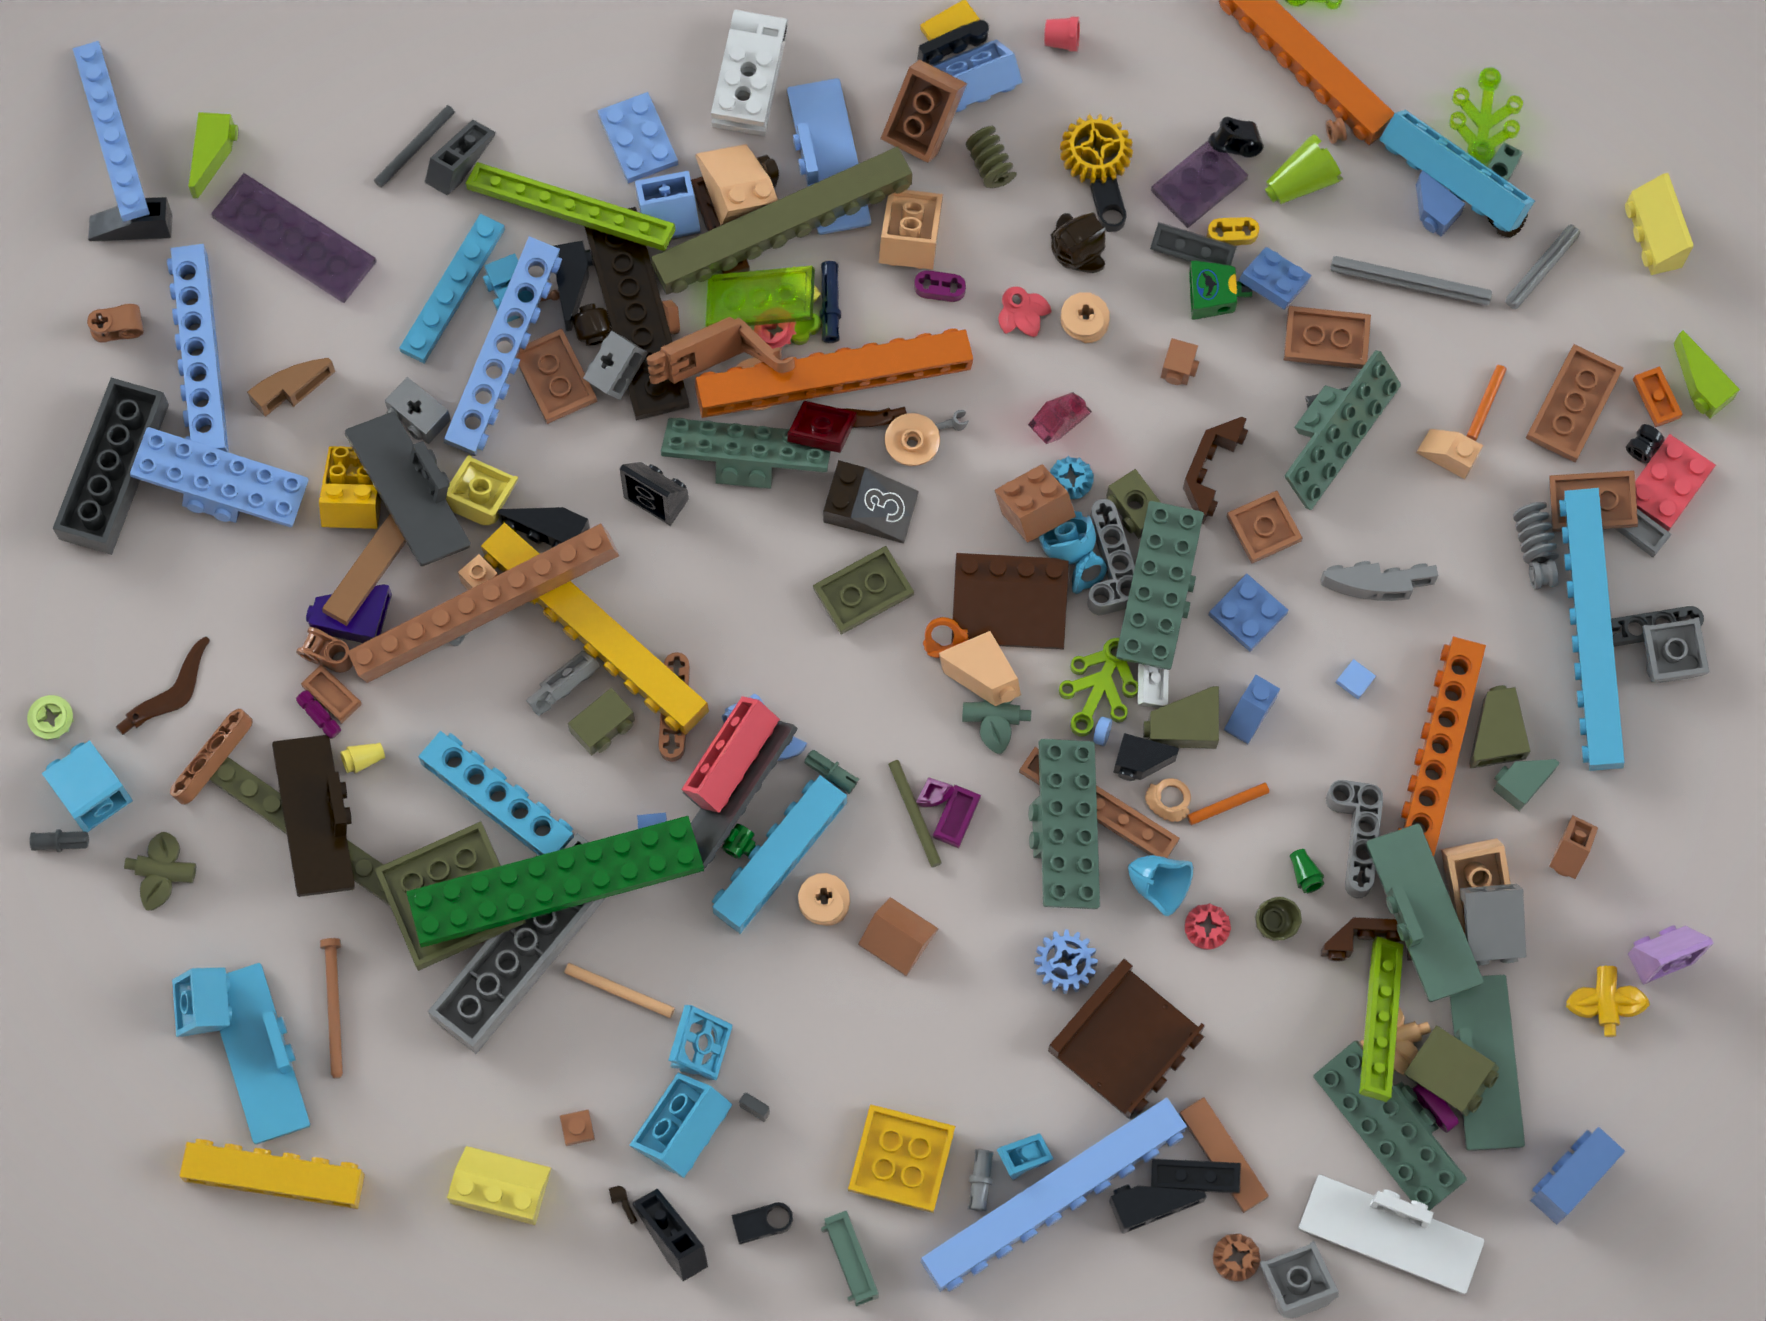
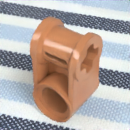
[87,304,144,343]
[296,627,353,673]

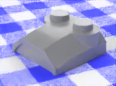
[1642,617,1709,683]
[1260,1241,1339,1318]

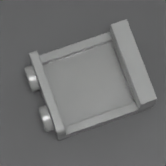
[1460,884,1526,965]

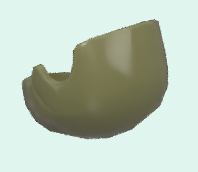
[1255,897,1302,941]

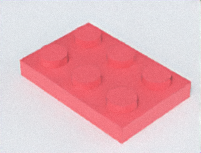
[1635,434,1716,531]

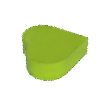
[790,312,821,345]

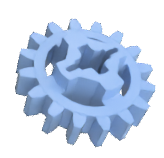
[1034,929,1098,994]

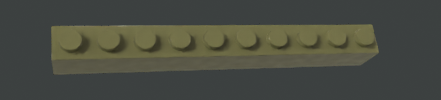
[651,146,913,295]

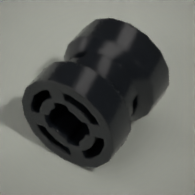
[1626,424,1665,463]

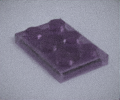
[1151,140,1248,228]

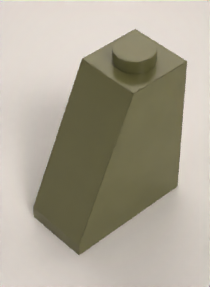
[1469,685,1531,769]
[1143,686,1219,749]

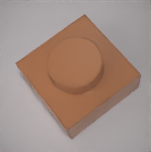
[560,1109,595,1146]

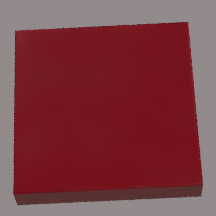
[787,401,857,453]

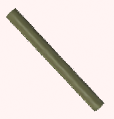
[888,760,942,868]

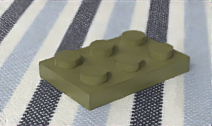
[813,546,914,635]

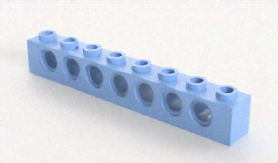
[444,236,562,456]
[167,244,229,452]

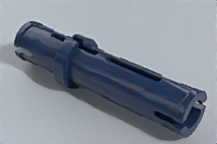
[820,261,841,343]

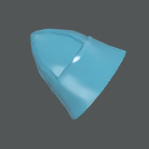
[1128,855,1194,916]

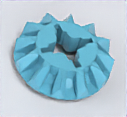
[1050,456,1094,500]

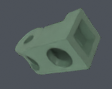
[1488,142,1524,181]

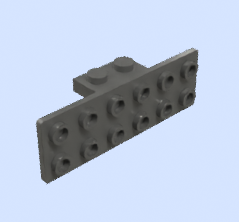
[345,412,471,566]
[683,721,798,869]

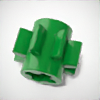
[721,823,756,859]

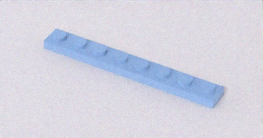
[73,41,150,222]

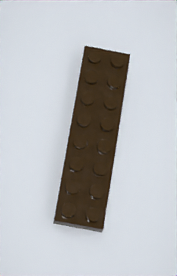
[584,207,690,421]

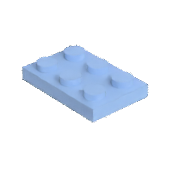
[598,92,678,183]

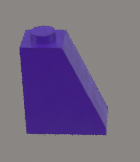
[306,584,392,643]

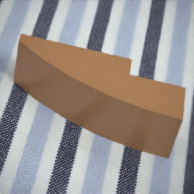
[247,358,336,417]

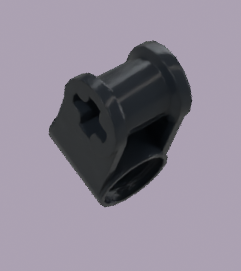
[1209,117,1264,157]

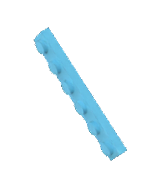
[399,213,505,364]

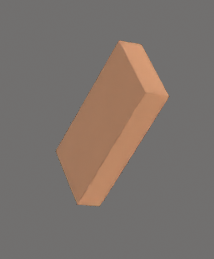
[301,664,362,724]

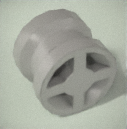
[1529,559,1558,589]

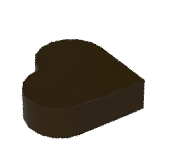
[757,155,779,188]

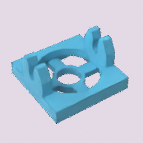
[668,1005,733,1080]

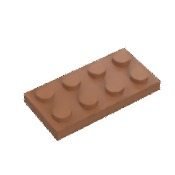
[1526,344,1623,463]

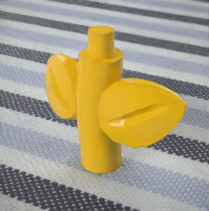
[1566,966,1650,1037]

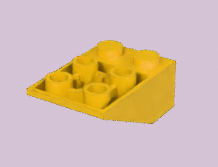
[319,446,381,529]

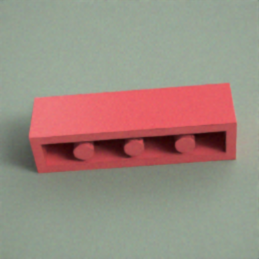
[681,696,780,813]

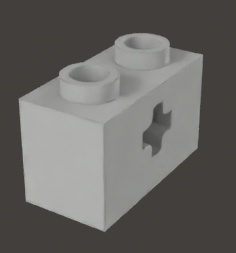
[583,331,648,400]
[385,377,451,444]

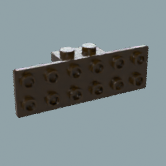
[272,735,355,897]

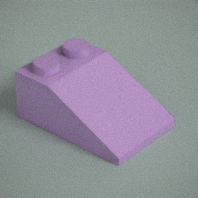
[1628,925,1714,985]

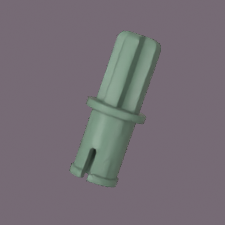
[804,750,859,794]

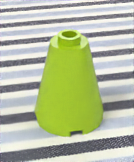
[1265,134,1343,204]

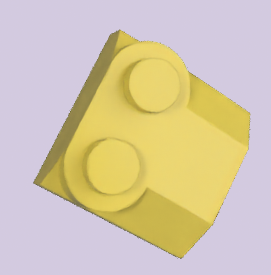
[446,455,518,525]

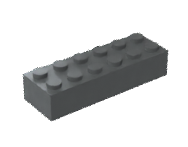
[53,377,169,555]

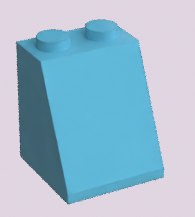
[42,740,133,832]

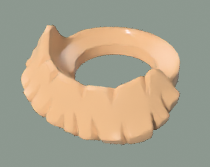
[1145,778,1191,822]

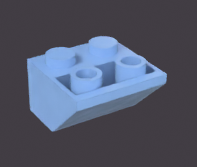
[635,170,701,239]

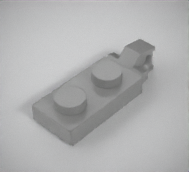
[526,651,600,716]

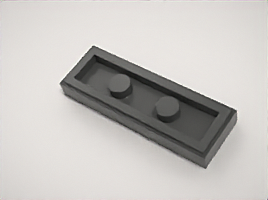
[1150,222,1237,266]

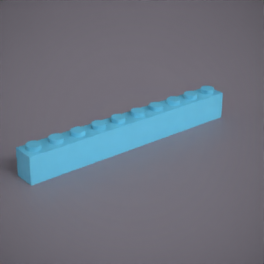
[1559,488,1625,771]

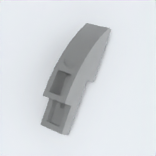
[1320,561,1438,601]

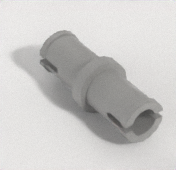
[968,1149,994,1211]

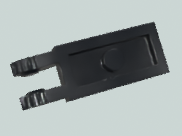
[917,19,989,65]

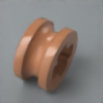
[1326,117,1347,144]

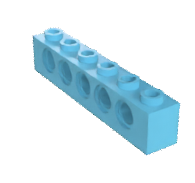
[418,731,574,856]

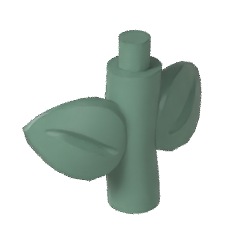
[962,699,1032,754]

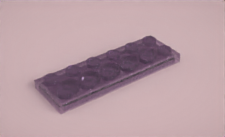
[211,173,377,303]

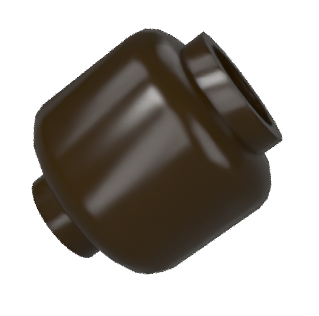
[573,303,612,346]

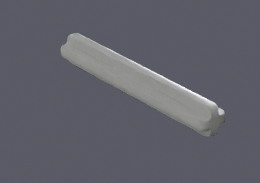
[1505,225,1580,309]

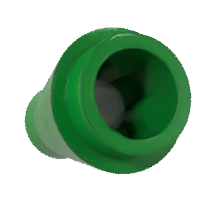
[1290,849,1324,893]

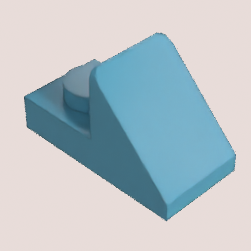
[997,1133,1053,1180]

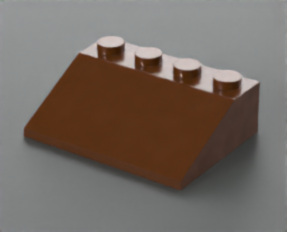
[951,553,1069,650]

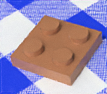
[1226,490,1303,564]

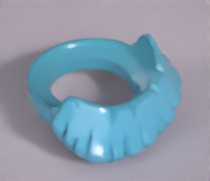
[1072,551,1107,594]

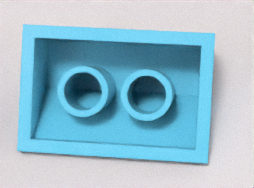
[630,1072,733,1178]

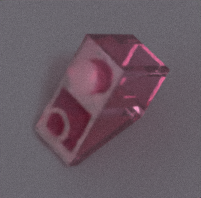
[1028,392,1092,444]

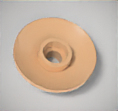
[885,413,940,466]

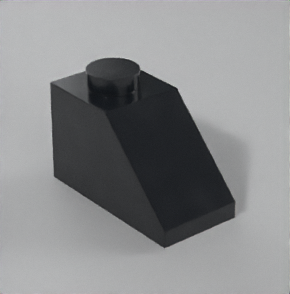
[1113,733,1179,781]

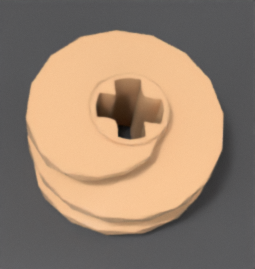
[1060,292,1110,343]
[798,873,850,926]

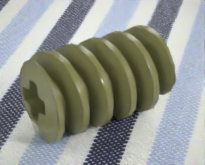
[966,126,1017,188]

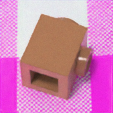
[1160,338,1199,385]

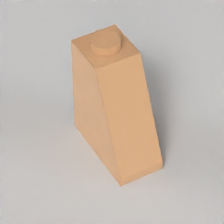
[939,631,1021,706]

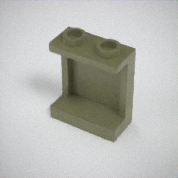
[1404,1025,1499,1116]

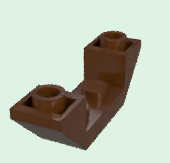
[1183,417,1248,524]
[1321,917,1412,961]

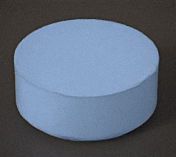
[1093,716,1112,746]

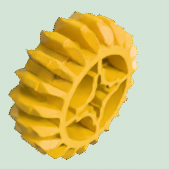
[1060,113,1133,184]

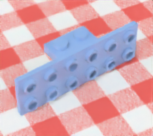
[787,78,871,235]
[130,427,309,527]

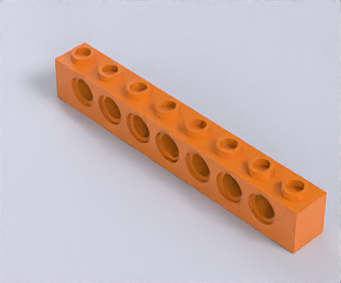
[1398,636,1486,857]

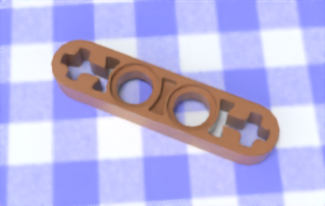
[659,652,690,762]
[170,709,253,805]

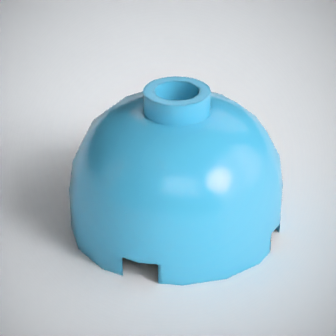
[1039,511,1096,565]

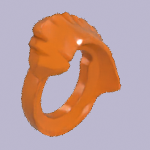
[923,617,969,658]

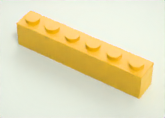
[179,1139,365,1209]

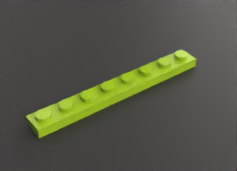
[465,162,676,251]

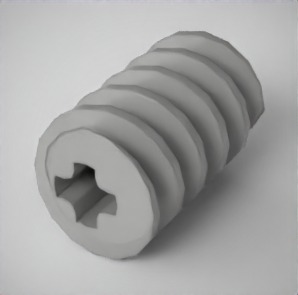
[1513,502,1559,564]

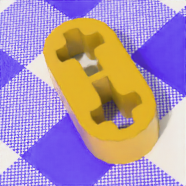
[1207,217,1259,245]

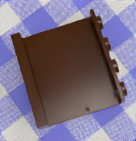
[1048,959,1205,1119]

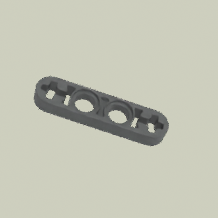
[1611,606,1704,647]

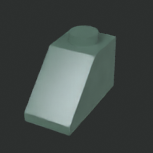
[1493,759,1560,812]

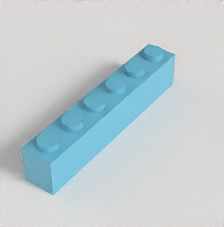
[1379,110,1535,231]
[712,775,847,934]

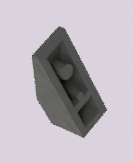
[425,120,496,195]

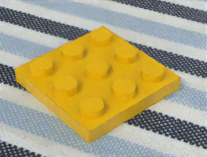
[848,1104,955,1213]

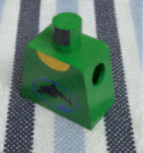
[1189,261,1252,320]

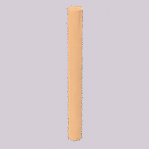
[564,963,675,1018]

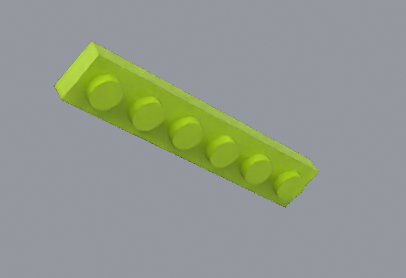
[1359,936,1404,1102]

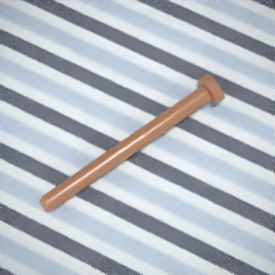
[320,938,343,1078]

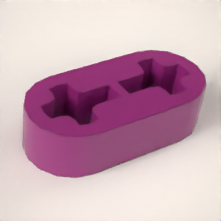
[914,270,966,302]
[1412,1084,1459,1133]

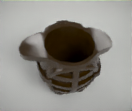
[1051,212,1106,273]

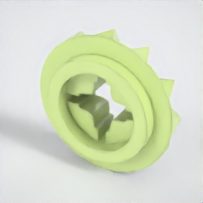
[27,695,74,740]

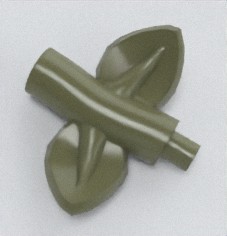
[124,832,196,911]

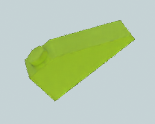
[188,112,238,198]
[1673,330,1740,419]

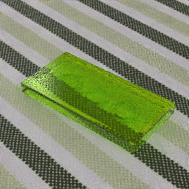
[705,265,815,327]

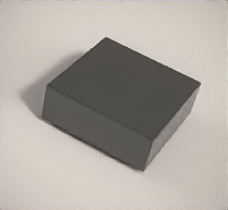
[739,1093,770,1122]

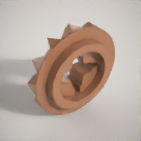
[1213,1233,1261,1281]

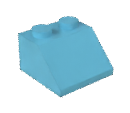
[172,968,232,1037]

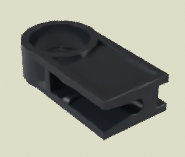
[1090,176,1126,232]
[732,1202,793,1245]

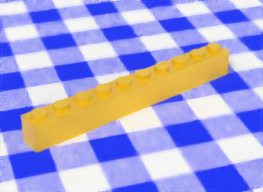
[481,522,709,735]

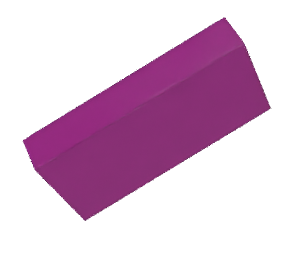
[933,785,981,848]

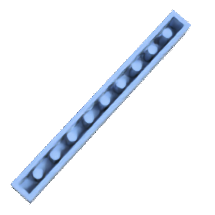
[921,1097,1187,1292]

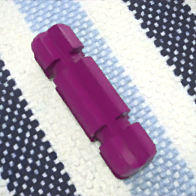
[296,690,341,739]

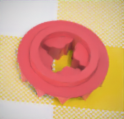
[754,308,796,350]
[1185,903,1231,949]

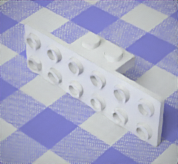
[1299,1175,1485,1294]

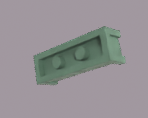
[821,1211,879,1307]

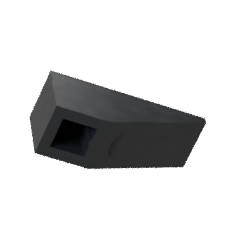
[88,197,172,241]
[498,507,590,548]

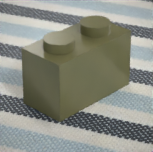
[568,687,635,756]

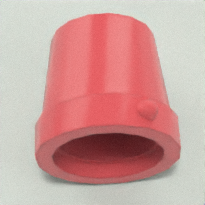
[1045,16,1080,52]

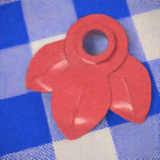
[998,286,1051,337]

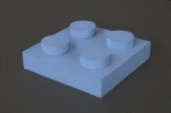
[1239,247,1312,310]
[1208,574,1289,652]

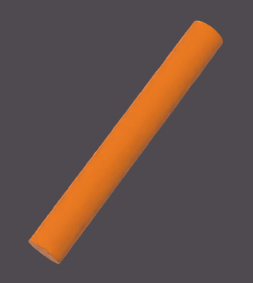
[1466,365,1507,441]
[1187,783,1269,825]

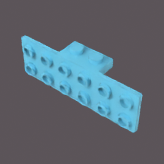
[220,963,310,1145]

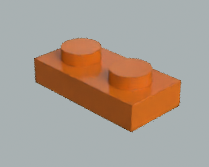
[1633,366,1683,428]

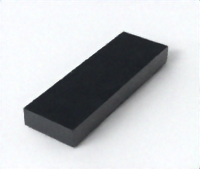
[1151,1159,1241,1193]

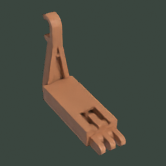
[647,317,795,384]

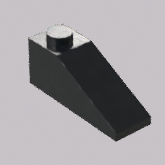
[554,241,593,332]
[1109,1184,1206,1234]
[633,1188,708,1281]

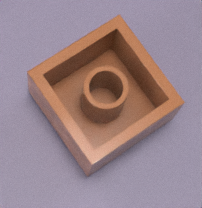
[994,464,1076,543]

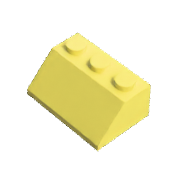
[1625,173,1694,275]
[447,1146,552,1225]

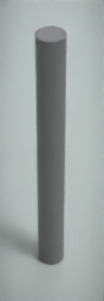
[374,105,455,188]

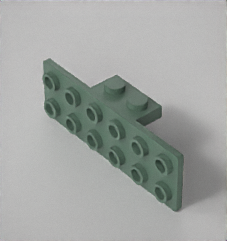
[1285,350,1401,510]
[661,418,831,489]
[1116,501,1204,670]
[1028,739,1100,909]
[1366,824,1484,1002]
[1450,975,1525,1151]
[1314,1041,1467,1211]

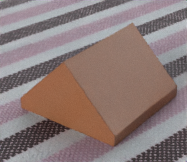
[858,897,938,976]

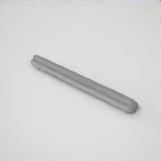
[1330,256,1492,306]

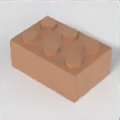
[880,60,967,163]

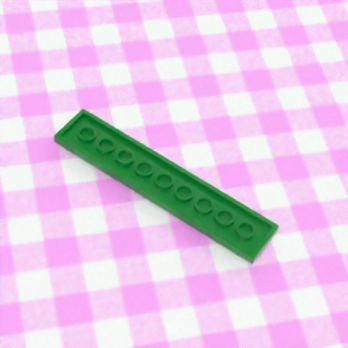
[406,816,704,948]

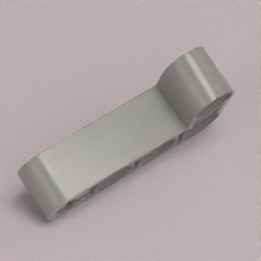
[1087,499,1135,615]
[1326,780,1383,898]

